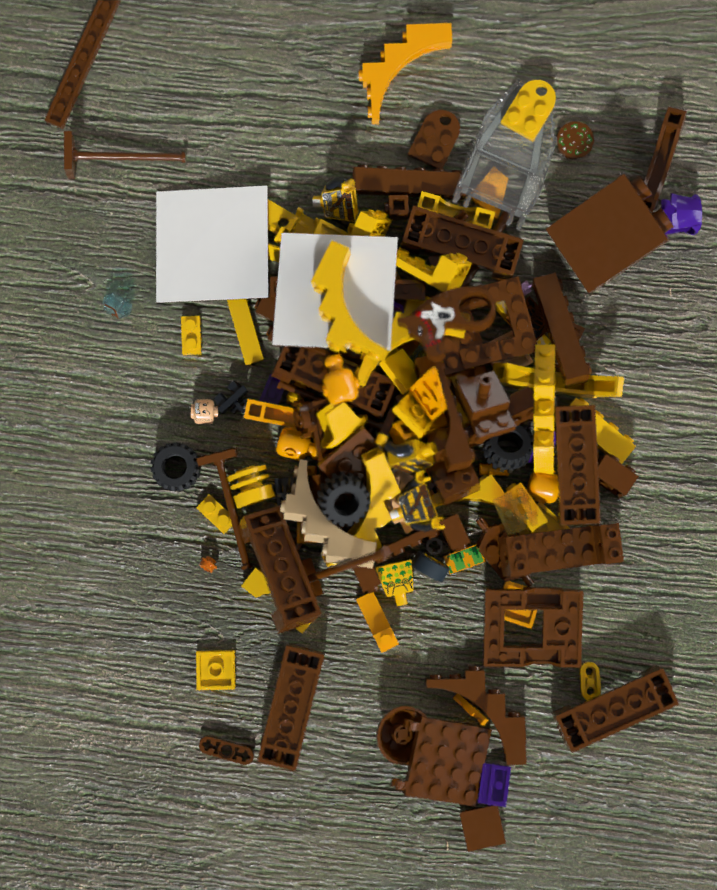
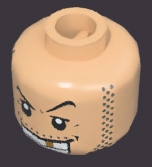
[191,399,218,424]

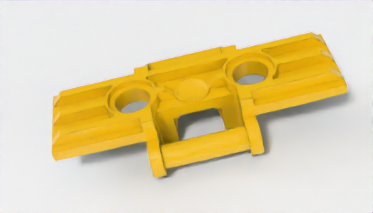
[268,199,318,243]

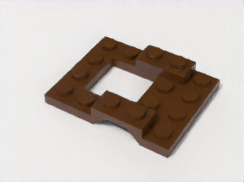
[425,276,537,376]
[483,587,584,667]

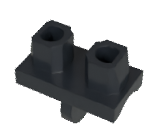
[214,381,249,414]
[275,477,295,513]

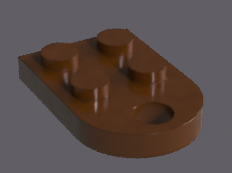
[408,110,460,169]

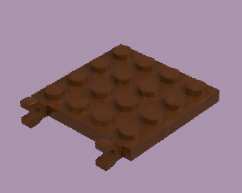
[390,716,492,807]

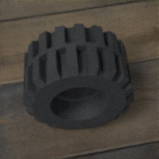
[483,423,534,473]
[150,442,201,491]
[317,472,370,526]

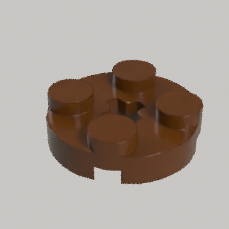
[293,399,316,439]

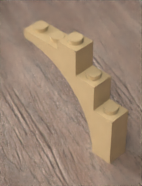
[281,459,376,568]

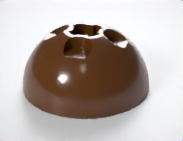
[376,706,427,765]

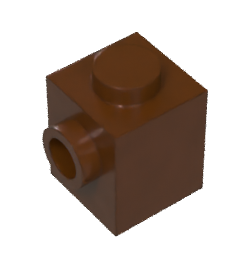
[384,195,409,220]

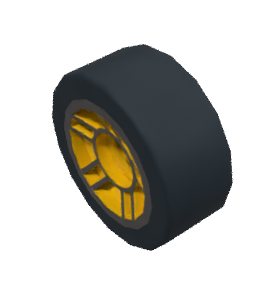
[411,551,450,582]

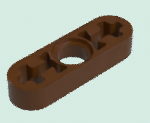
[199,735,254,765]

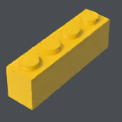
[568,397,636,464]

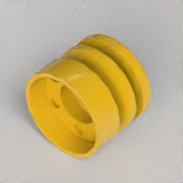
[227,465,276,509]

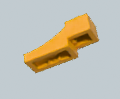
[356,592,399,653]

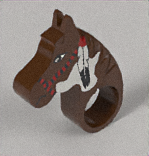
[397,287,495,362]

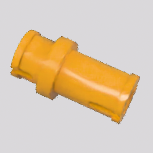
[479,463,509,477]

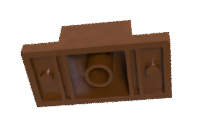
[448,365,516,441]

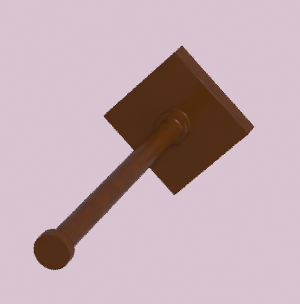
[64,131,185,179]
[277,380,396,436]
[196,447,253,570]
[301,546,391,597]

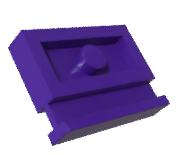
[478,763,511,807]

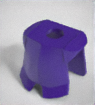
[661,193,702,235]

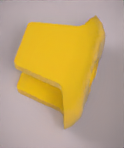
[316,402,368,448]

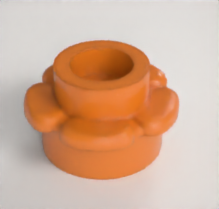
[199,556,217,573]

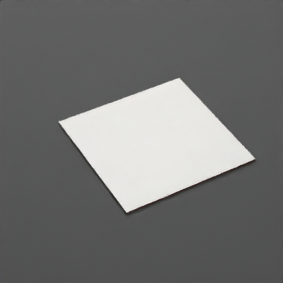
[156,186,269,303]
[272,233,398,351]

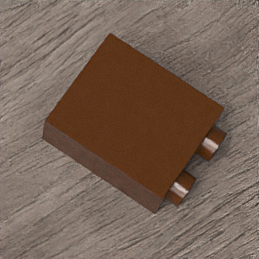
[546,174,674,293]

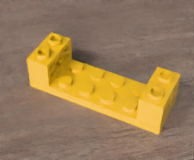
[351,209,472,292]

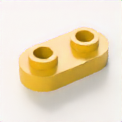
[579,662,601,701]

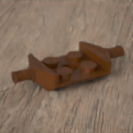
[475,516,534,587]

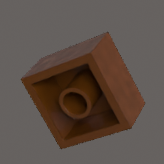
[598,454,639,498]

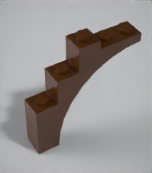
[426,665,527,765]

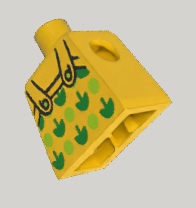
[375,559,413,606]

